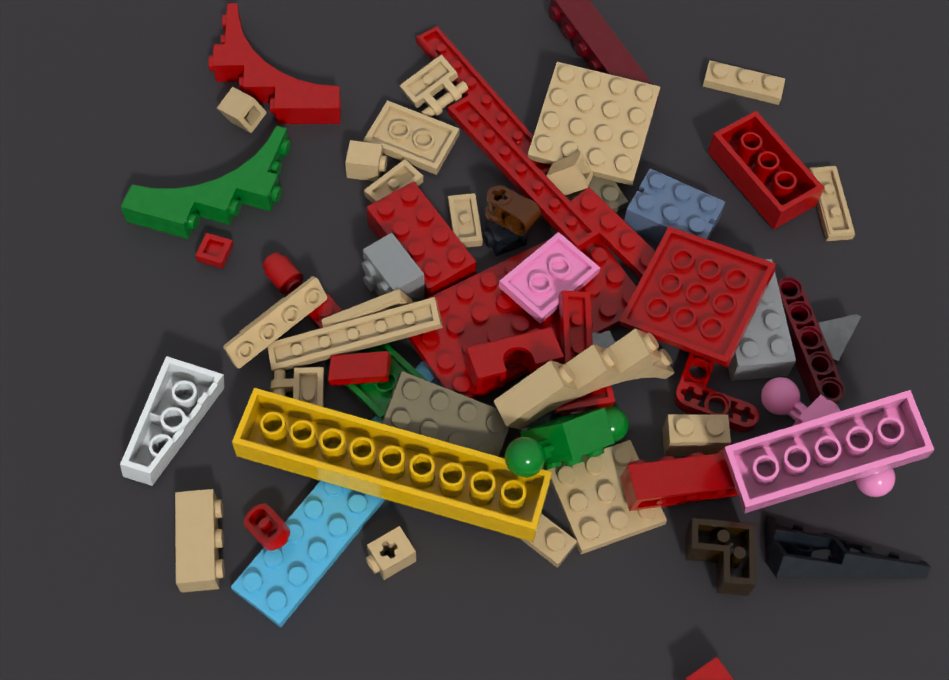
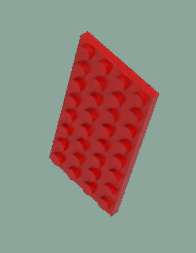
[408,238,636,400]

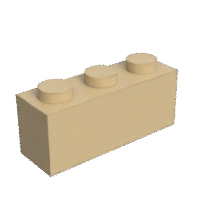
[175,489,225,593]

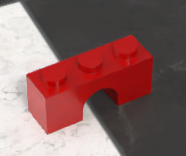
[465,327,564,393]

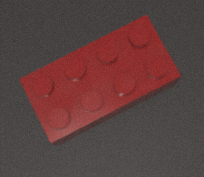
[707,111,825,230]
[366,181,476,299]

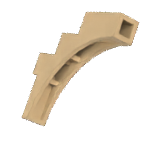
[494,328,675,429]

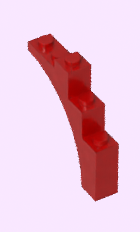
[208,3,341,124]

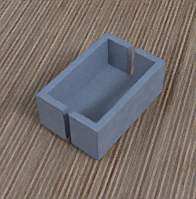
[624,168,726,243]

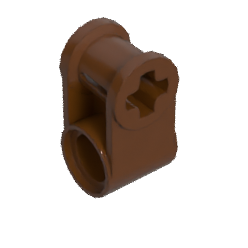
[485,185,541,236]

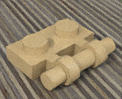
[399,55,469,117]
[270,367,324,407]

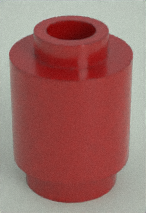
[262,252,303,294]

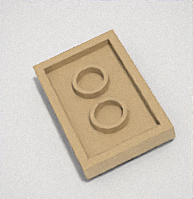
[363,100,460,175]

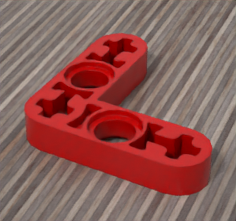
[674,353,759,433]

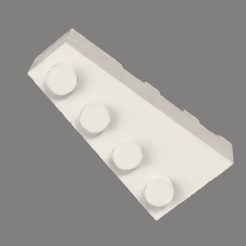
[120,356,224,486]

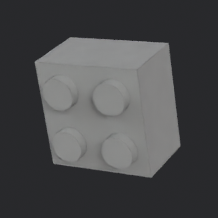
[361,233,425,303]

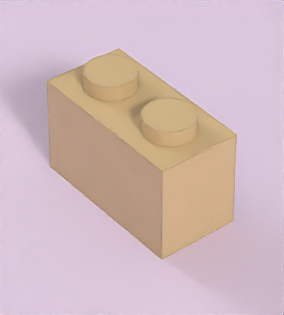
[662,414,731,456]

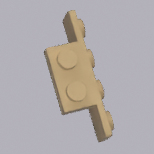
[223,276,327,368]

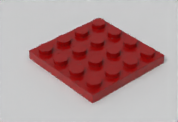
[619,226,776,367]

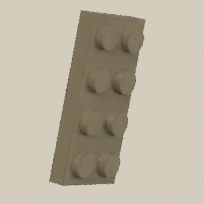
[381,371,509,457]

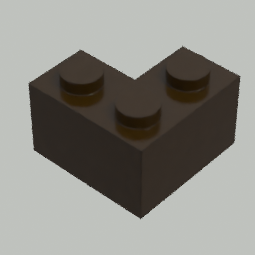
[685,518,756,596]

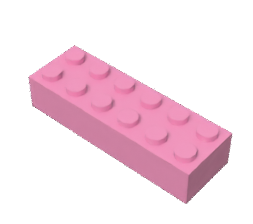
[724,390,934,513]

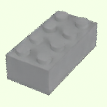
[728,259,796,381]

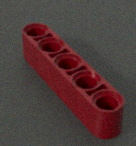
[778,277,845,405]

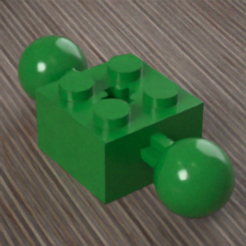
[505,406,629,478]

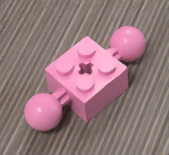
[761,377,896,497]

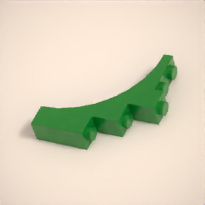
[121,126,291,239]

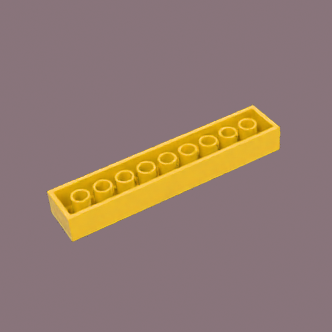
[232,388,552,542]

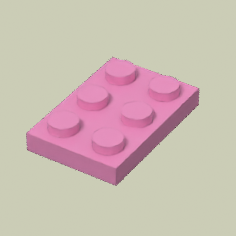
[498,232,600,324]

